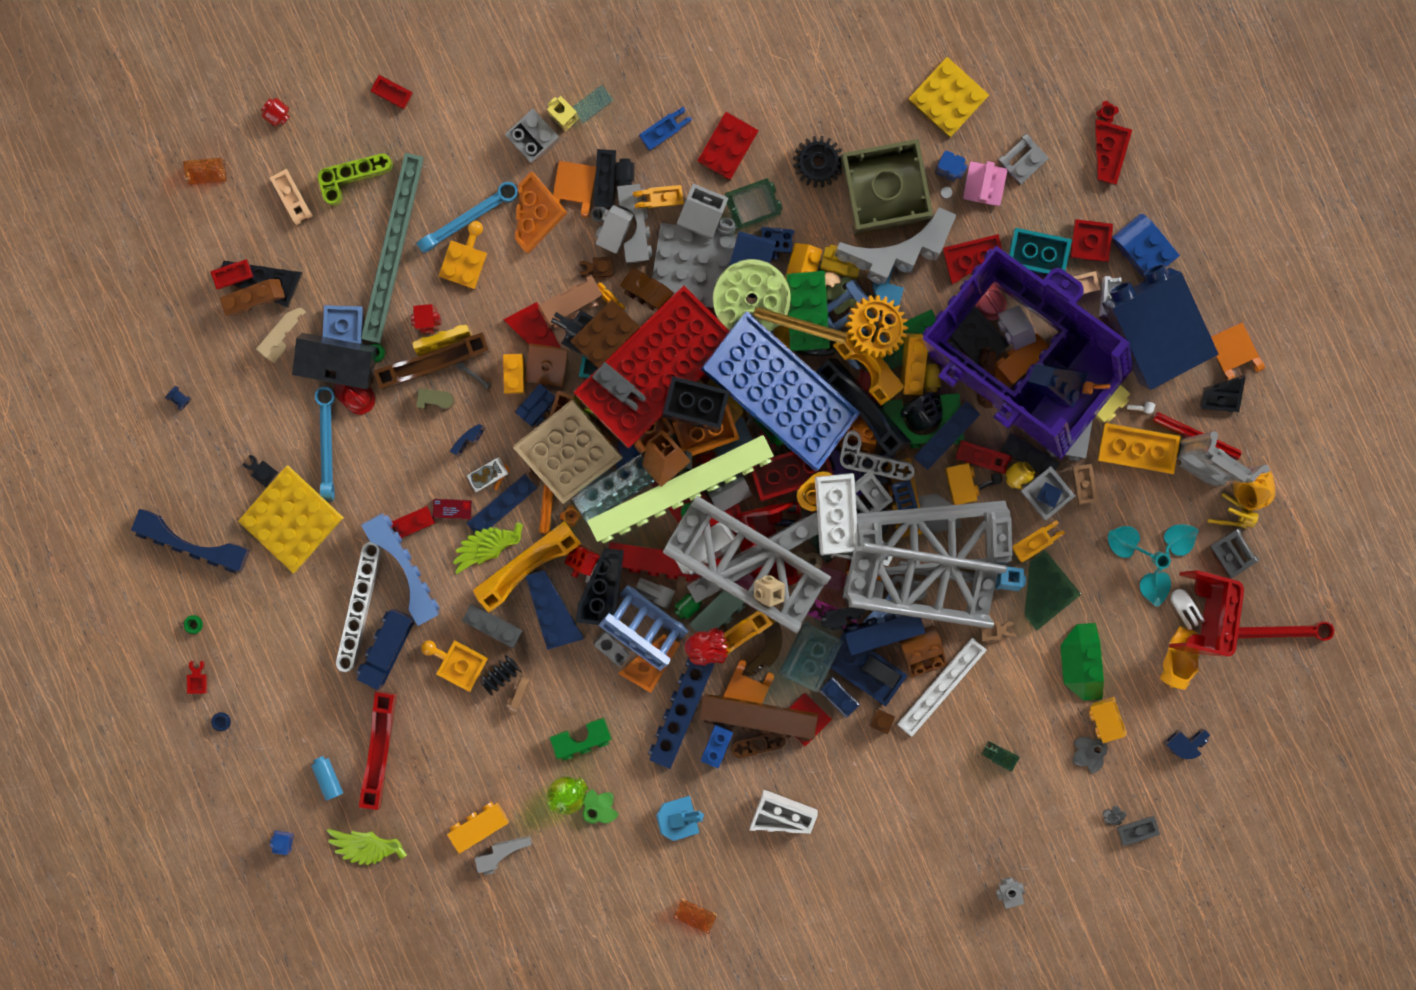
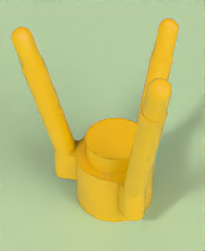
[1207,493,1258,529]

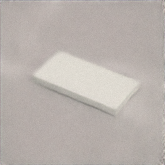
[815,473,859,555]

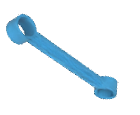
[416,182,518,254]
[315,387,336,502]

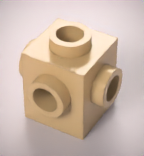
[754,575,785,607]

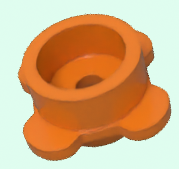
[560,504,583,527]

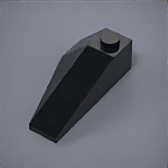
[576,548,624,625]

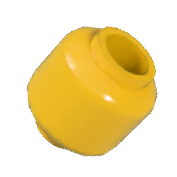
[1006,461,1035,490]

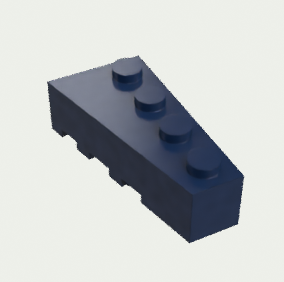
[526,570,585,650]

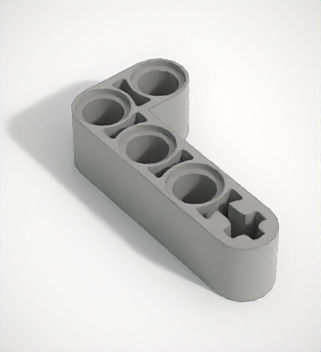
[840,430,914,480]

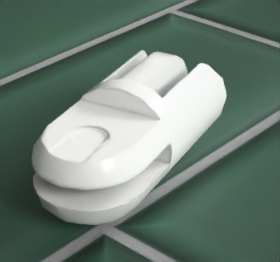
[1171,589,1205,631]

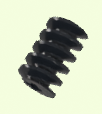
[480,655,522,696]

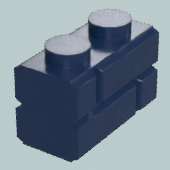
[515,383,555,428]
[818,677,860,718]

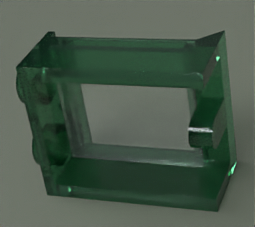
[724,178,783,232]

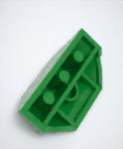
[1060,623,1104,701]

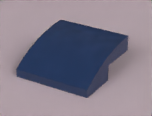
[450,424,486,456]

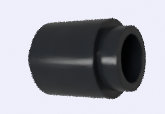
[615,158,635,186]

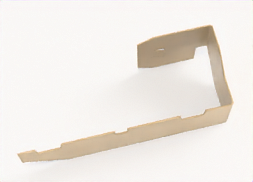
[256,307,306,363]

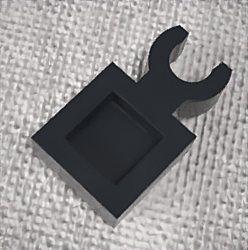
[242,455,279,487]

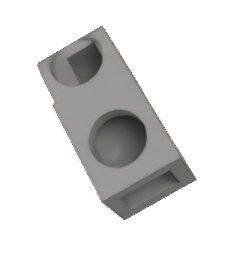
[593,630,630,666]

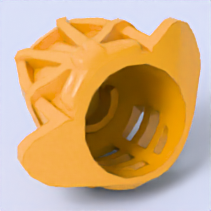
[1233,471,1276,510]

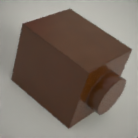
[869,708,895,734]

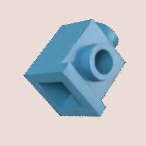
[995,567,1026,591]

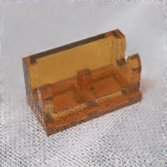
[183,158,227,185]
[673,898,717,934]

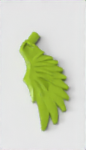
[453,523,523,574]
[327,829,407,865]

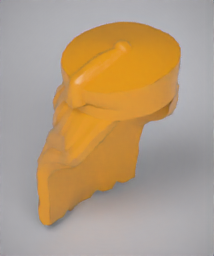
[1159,626,1200,690]

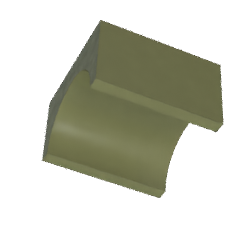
[840,139,933,235]

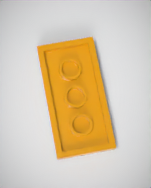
[1097,423,1181,474]

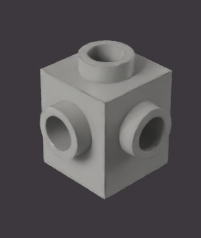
[996,877,1025,909]

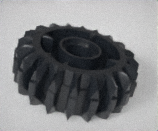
[793,136,842,188]

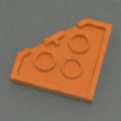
[515,172,567,253]

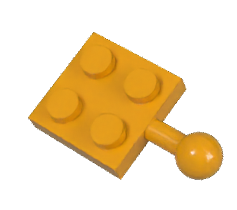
[439,221,488,289]
[421,640,488,692]

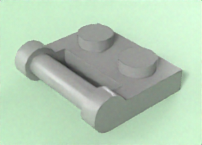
[997,133,1049,185]
[855,471,893,513]

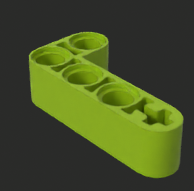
[318,154,393,206]

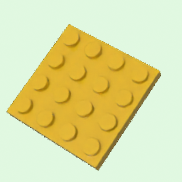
[238,466,344,574]

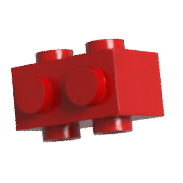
[411,304,441,335]

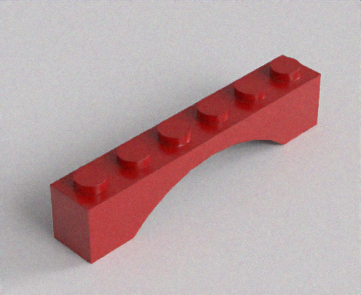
[359,691,397,810]

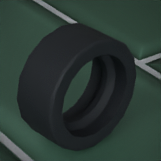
[862,656,900,688]

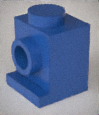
[270,830,294,855]

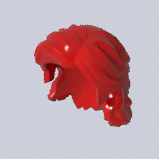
[685,627,729,665]

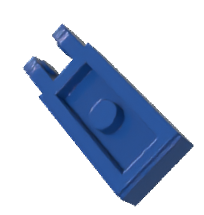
[639,107,692,152]

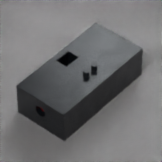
[292,333,377,389]

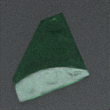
[1024,550,1082,631]

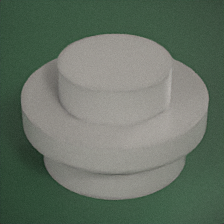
[717,218,736,235]

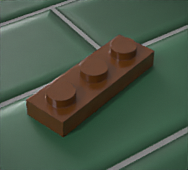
[977,347,996,408]

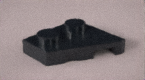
[1200,375,1246,413]

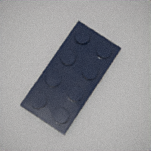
[823,632,908,707]

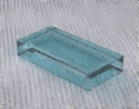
[572,85,614,124]

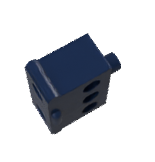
[760,227,795,259]

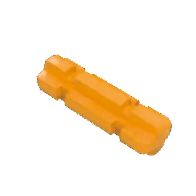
[597,282,625,311]

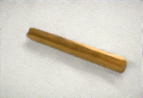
[753,307,847,344]

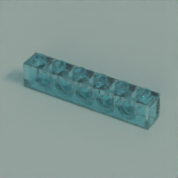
[572,436,670,523]

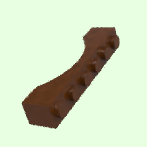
[374,332,491,390]

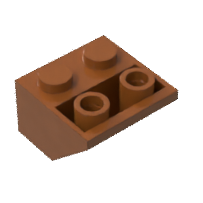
[642,429,691,487]
[899,625,947,678]

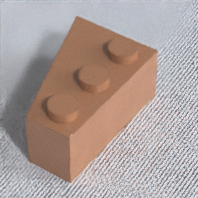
[538,275,602,328]

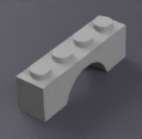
[617,184,652,265]

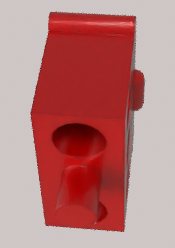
[564,545,600,578]

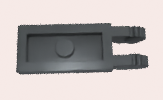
[592,362,646,411]

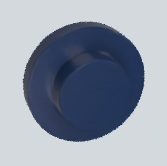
[211,712,231,731]

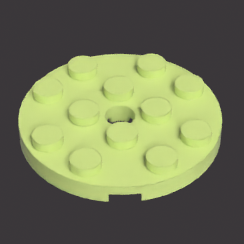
[713,259,791,331]

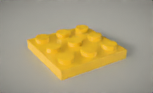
[908,57,989,138]

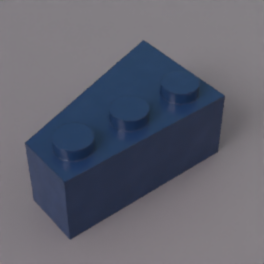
[1028,364,1088,408]

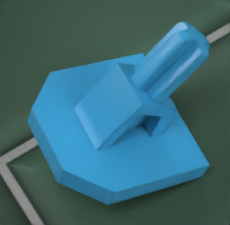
[656,796,704,841]

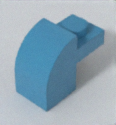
[872,265,904,307]

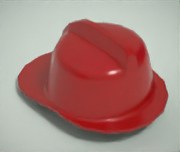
[334,383,376,415]

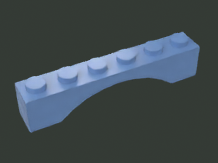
[361,512,440,626]

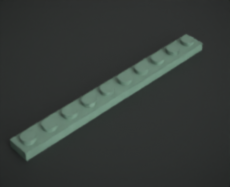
[361,153,424,344]

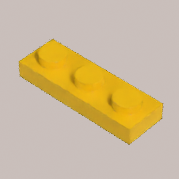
[412,324,472,356]

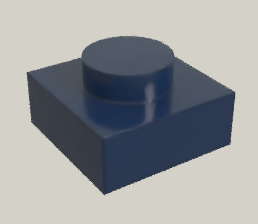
[1036,482,1063,508]

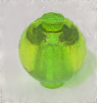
[546,776,589,815]

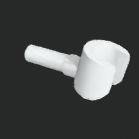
[1127,401,1155,414]

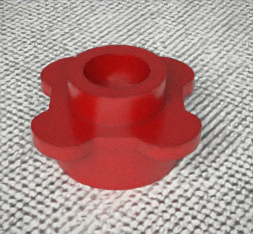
[1096,101,1119,123]

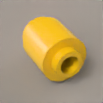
[923,364,941,392]

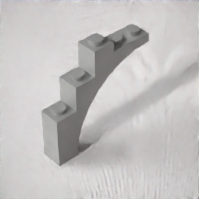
[834,207,956,285]

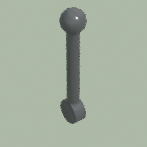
[457,362,491,389]

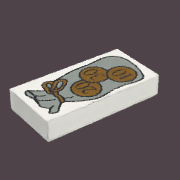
[467,457,508,492]

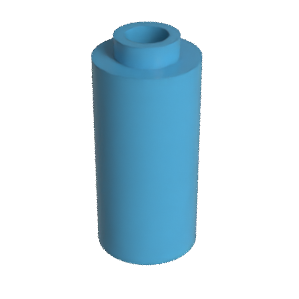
[311,756,343,801]

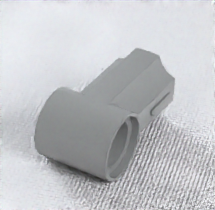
[636,578,676,609]

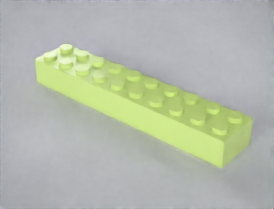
[587,435,774,543]

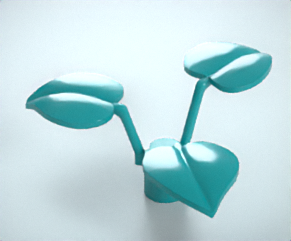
[1107,524,1199,607]

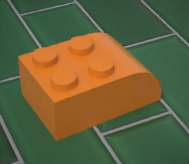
[671,403,739,456]

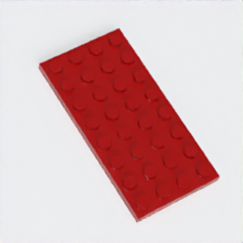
[573,285,729,449]

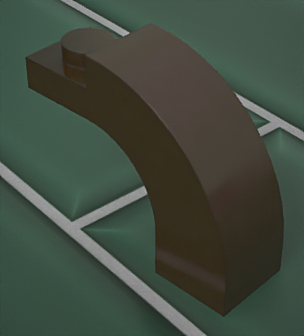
[745,622,782,674]

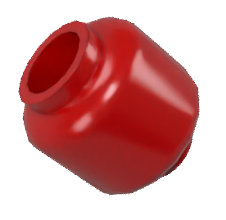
[261,98,290,127]

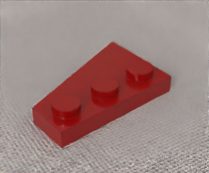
[503,302,561,348]

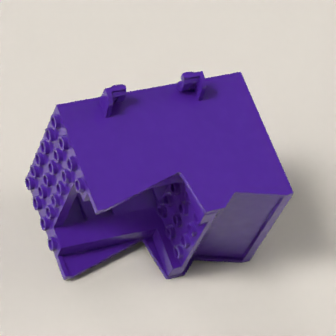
[922,246,1133,460]

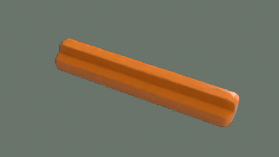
[539,483,554,534]

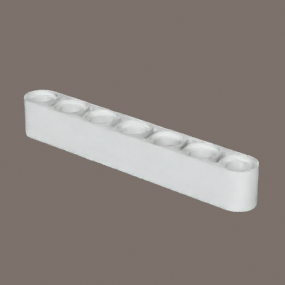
[336,542,382,672]

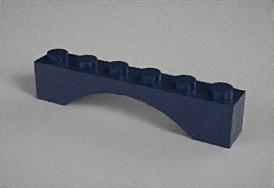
[131,509,250,574]

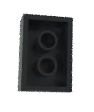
[661,376,730,432]

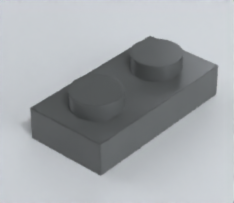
[1117,816,1160,846]

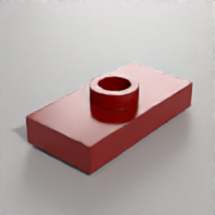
[370,75,413,110]
[210,259,254,290]

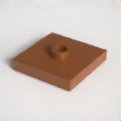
[525,343,568,387]

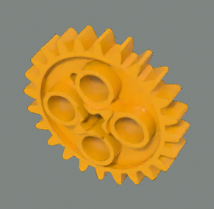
[845,295,908,358]

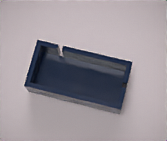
[356,609,415,690]

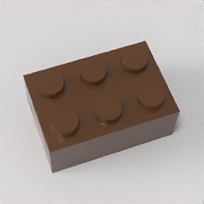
[571,300,640,369]

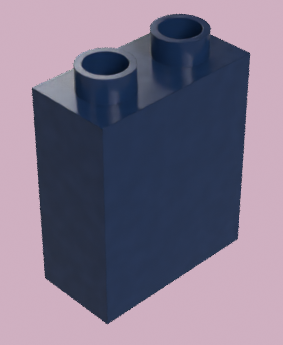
[1102,264,1219,390]

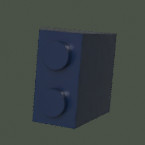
[729,231,776,298]

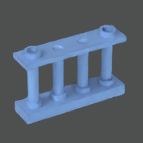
[827,279,887,370]
[598,585,689,671]

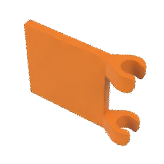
[553,161,596,218]
[1211,322,1265,380]
[723,659,775,703]

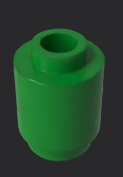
[674,593,702,620]

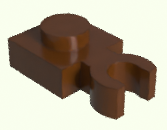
[579,256,613,278]

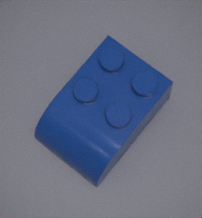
[1112,213,1180,280]

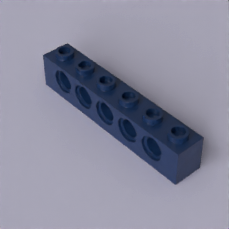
[648,656,715,769]

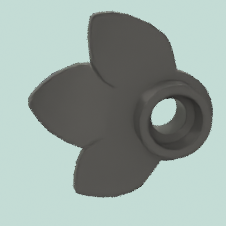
[1072,737,1108,773]

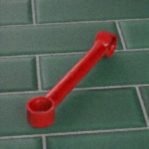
[1238,621,1335,641]

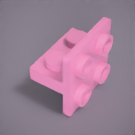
[963,161,1007,206]

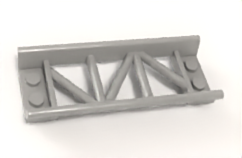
[1177,432,1270,486]
[662,496,831,634]
[857,501,1013,576]
[845,542,1007,629]

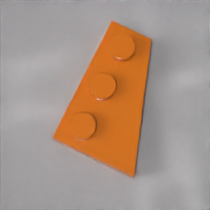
[618,634,680,693]

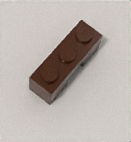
[620,267,674,311]

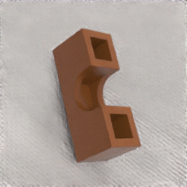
[220,279,285,316]

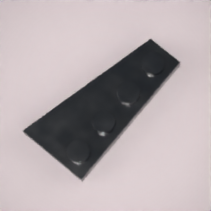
[221,260,303,308]

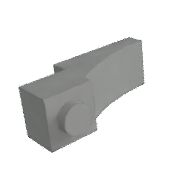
[475,836,532,875]

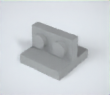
[1021,466,1075,521]

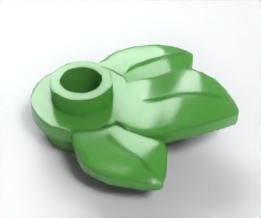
[582,789,619,824]

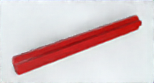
[1152,412,1242,460]

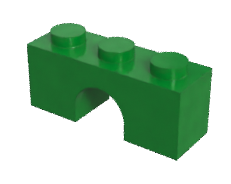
[549,717,612,761]

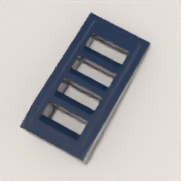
[890,479,918,510]

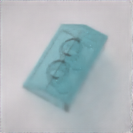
[779,621,843,693]

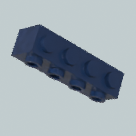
[843,613,925,655]

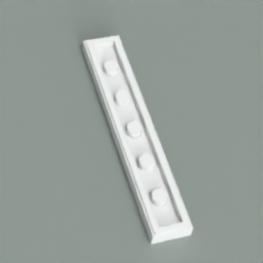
[897,638,987,737]

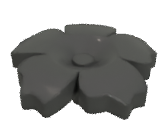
[1103,805,1127,825]

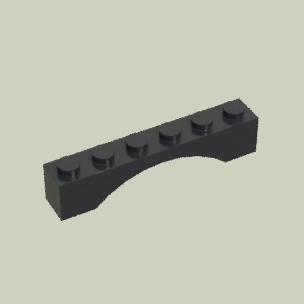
[816,358,911,457]

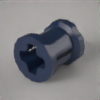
[165,386,191,411]

